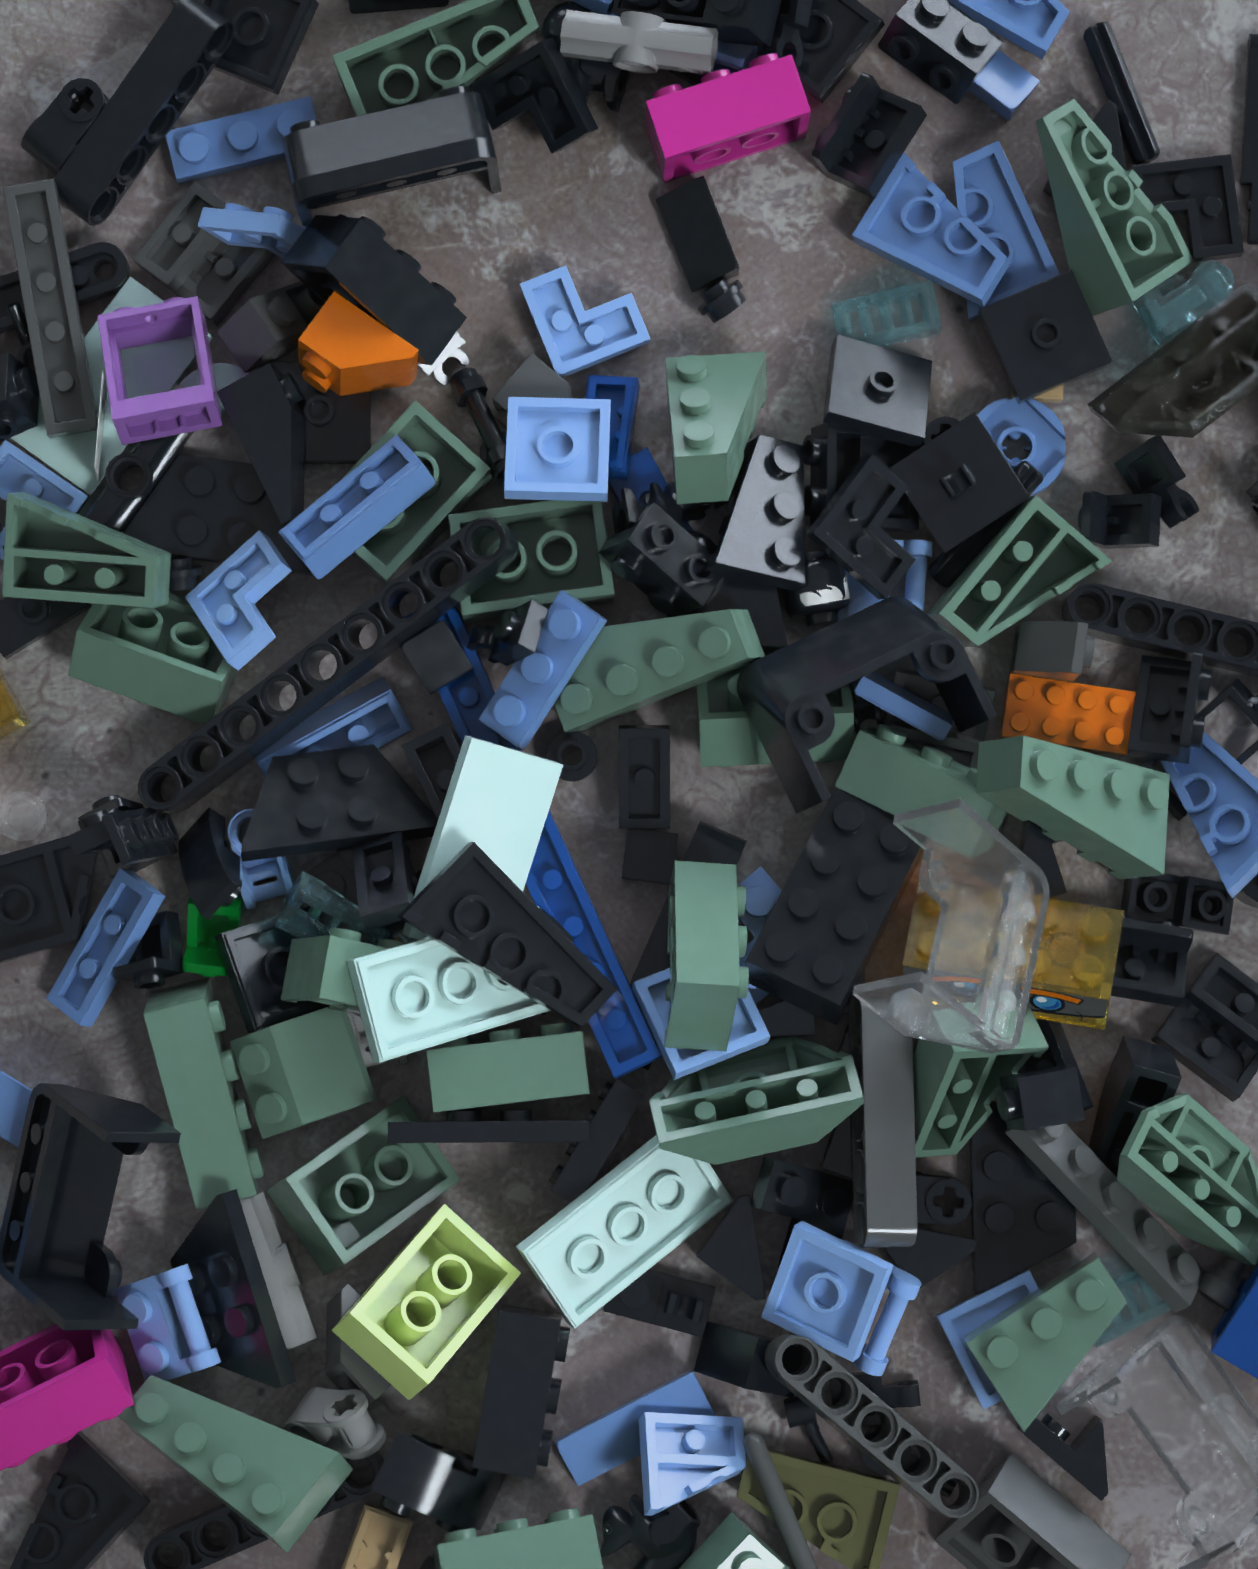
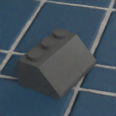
[934,1453,1132,1569]

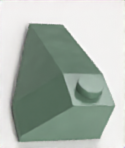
[1036,99,1194,316]

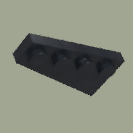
[397,842,617,1027]

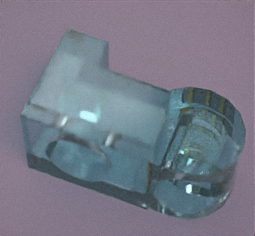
[1132,261,1235,347]

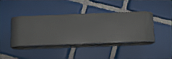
[849,991,917,1248]
[764,1334,979,1518]

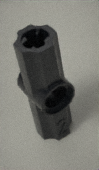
[78,431,194,532]

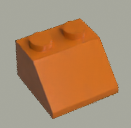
[298,291,419,396]

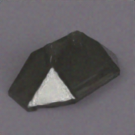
[1087,282,1258,438]

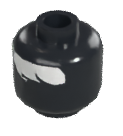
[782,550,851,626]

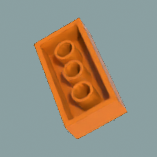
[998,673,1136,757]

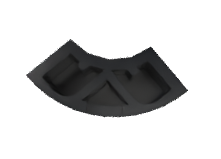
[370,1430,507,1532]

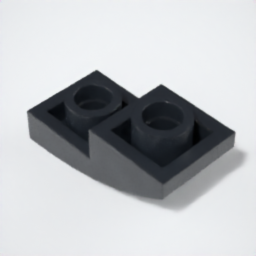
[179,808,242,920]
[1120,873,1234,935]

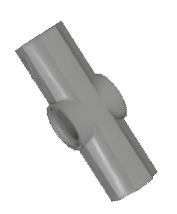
[560,10,718,75]
[240,1192,319,1350]

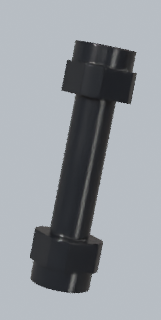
[449,368,506,483]

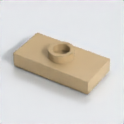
[342,1503,414,1569]

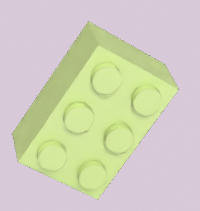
[332,1204,521,1400]

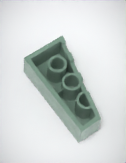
[118,1375,353,1553]

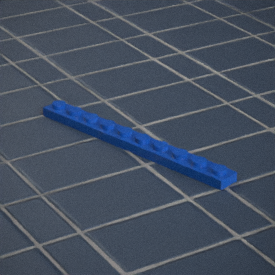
[405,606,663,1079]

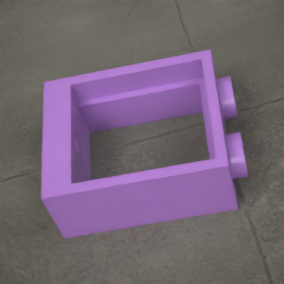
[97,296,223,445]

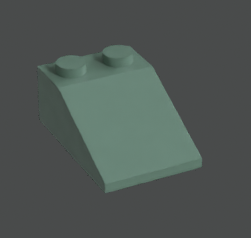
[266,1096,461,1275]

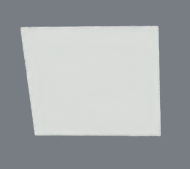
[94,370,107,483]

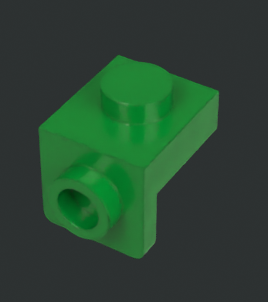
[182,896,242,977]

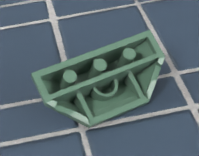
[649,1036,864,1165]
[1117,1094,1258,1266]

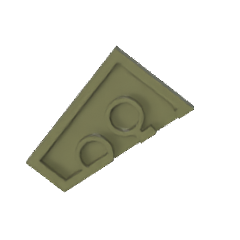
[736,1448,900,1569]

